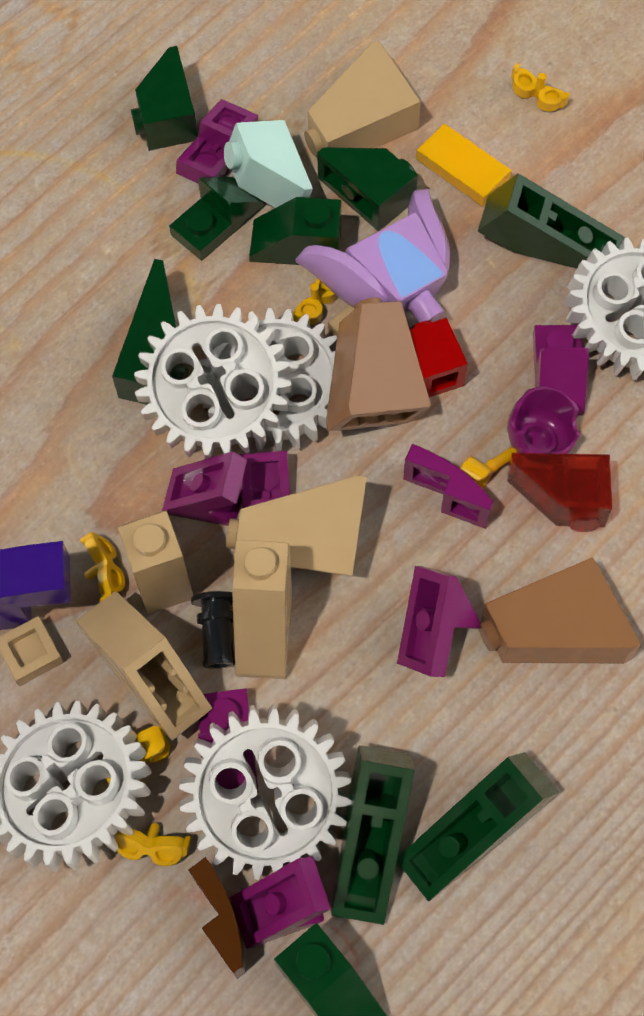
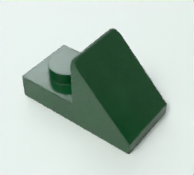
[169,177,264,261]

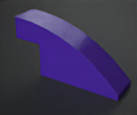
[0,541,71,630]

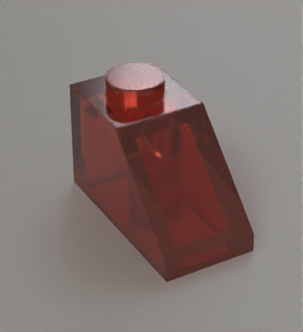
[507,453,612,532]

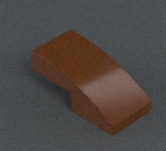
[188,857,246,979]

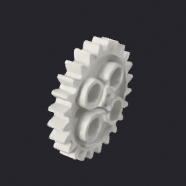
[564,238,644,380]
[134,304,292,459]
[199,308,337,451]
[0,701,151,872]
[179,704,352,880]

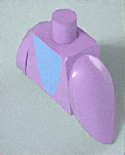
[295,188,451,322]

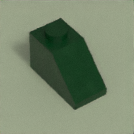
[130,46,198,151]
[317,147,418,231]
[249,197,342,265]
[274,922,387,1016]

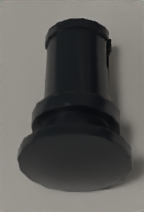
[191,591,235,669]

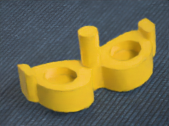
[511,63,570,112]
[293,278,338,325]
[80,532,125,602]
[114,823,191,866]

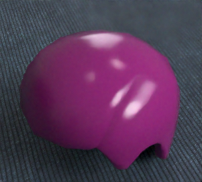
[507,386,580,464]

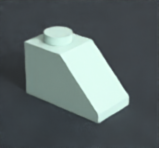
[224,120,313,208]

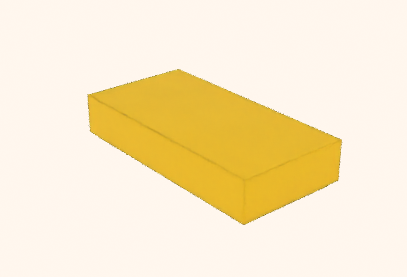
[416,123,512,207]

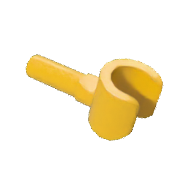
[460,446,519,489]
[106,726,170,784]

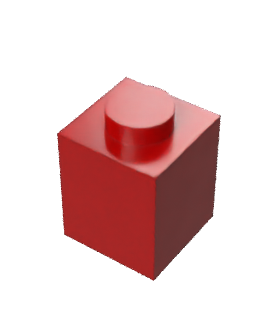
[409,318,468,398]

